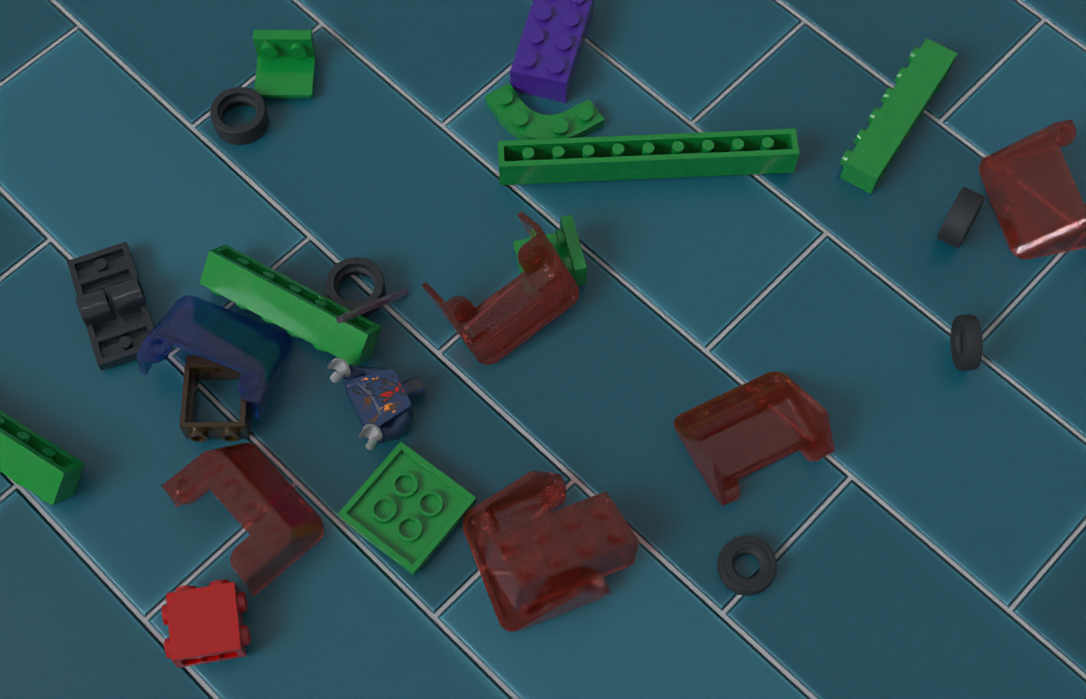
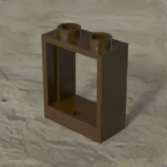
[179,355,255,442]

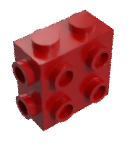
[162,579,251,668]

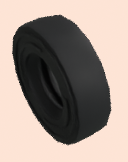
[950,314,983,371]
[717,535,777,596]

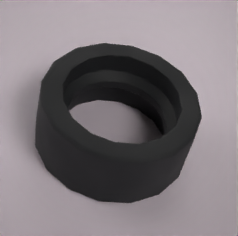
[210,87,269,145]
[937,187,985,248]
[326,257,386,318]

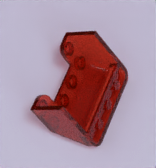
[162,443,324,596]

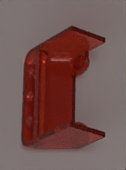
[421,211,579,365]

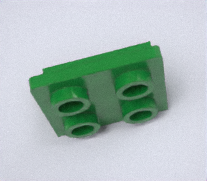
[253,30,316,98]
[513,215,587,296]

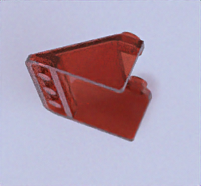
[978,119,1086,260]
[674,372,835,506]
[463,471,611,632]

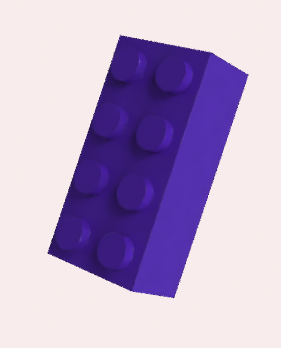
[510,0,594,103]

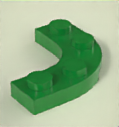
[485,83,605,140]

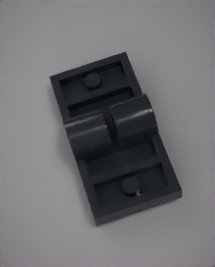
[67,242,162,371]

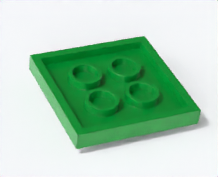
[337,441,477,577]

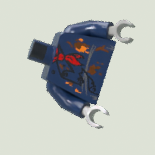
[327,358,425,450]

